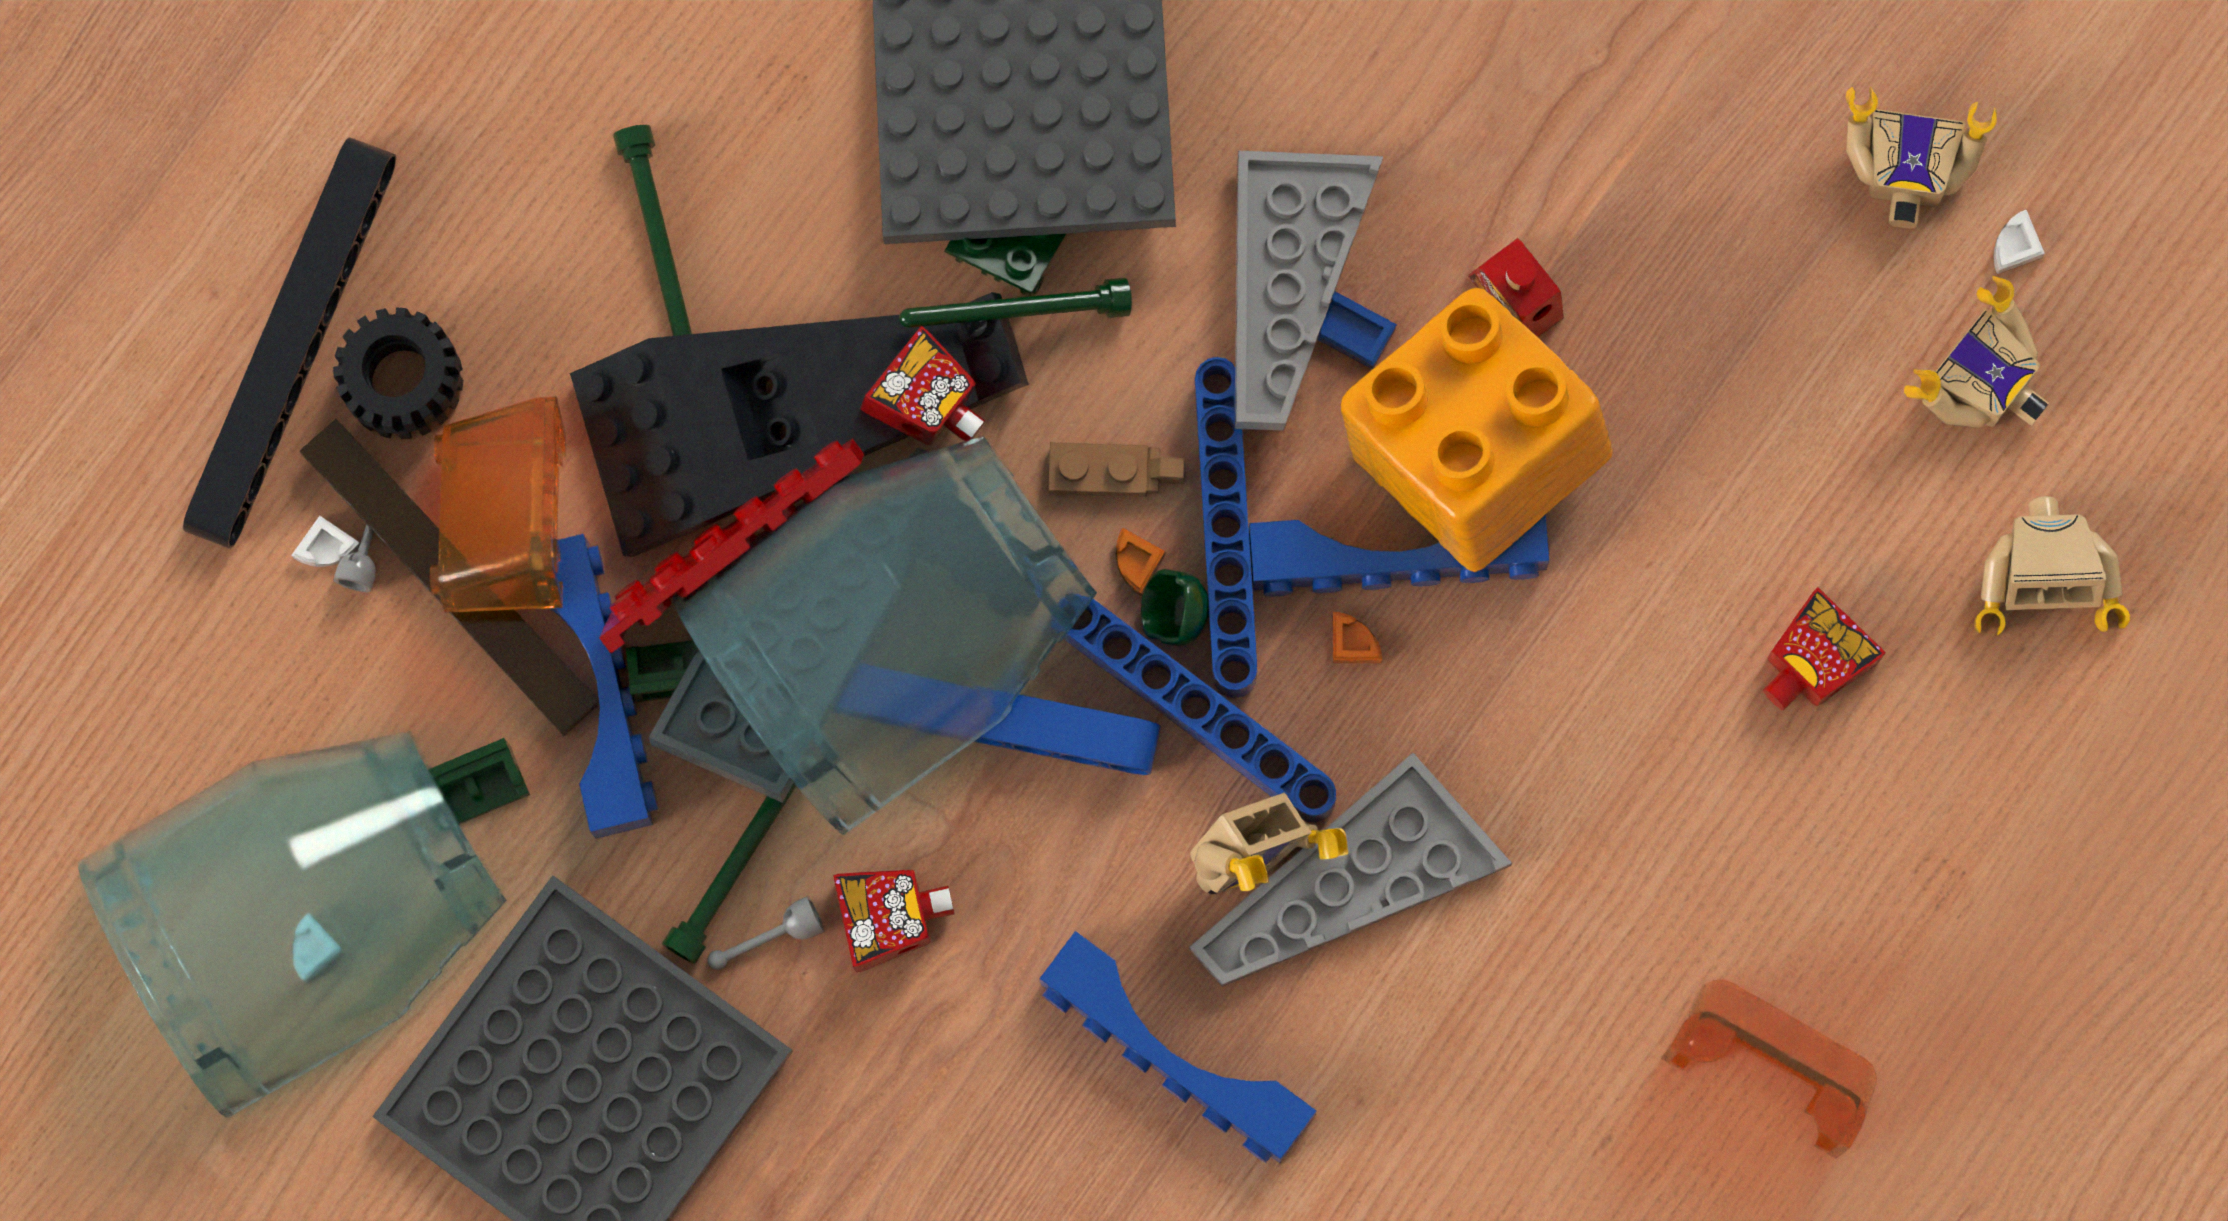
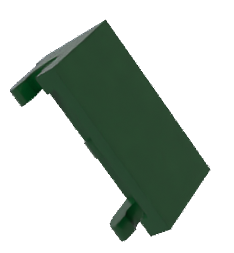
[626,636,720,702]
[412,738,530,833]

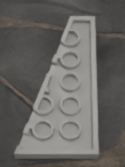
[1235,151,1383,431]
[1189,753,1512,987]

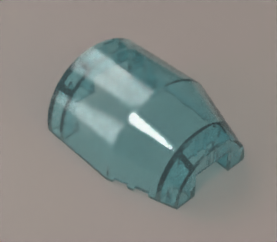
[672,435,1097,835]
[78,731,507,1118]

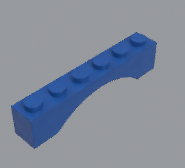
[1249,514,1550,597]
[526,534,659,839]
[1039,931,1316,1163]

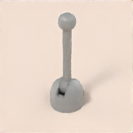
[333,524,376,592]
[707,896,825,970]

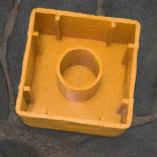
[1340,288,1613,572]

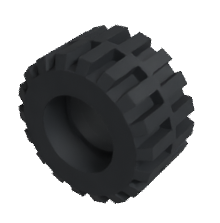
[333,307,464,439]

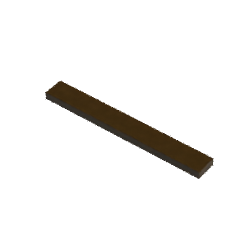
[300,419,599,736]

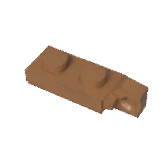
[1048,442,1185,497]

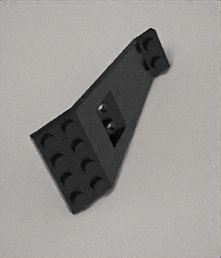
[570,292,1029,557]

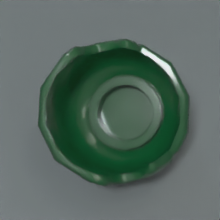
[1140,569,1209,646]

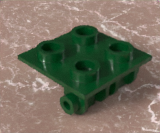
[944,233,1067,295]

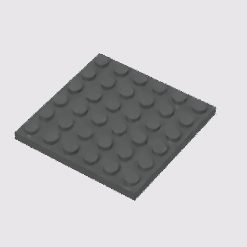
[873,0,1176,244]
[372,876,793,1221]

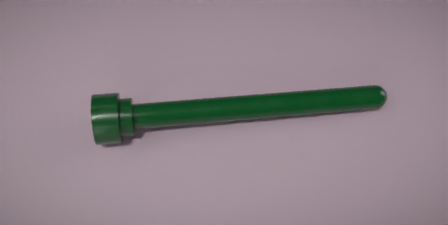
[613,125,692,336]
[899,278,1132,328]
[662,758,810,965]

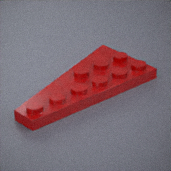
[599,438,864,653]

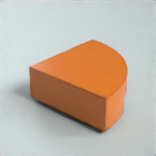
[1116,527,1165,596]
[1332,612,1382,663]

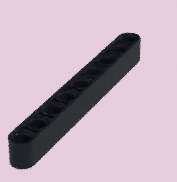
[183,137,396,548]

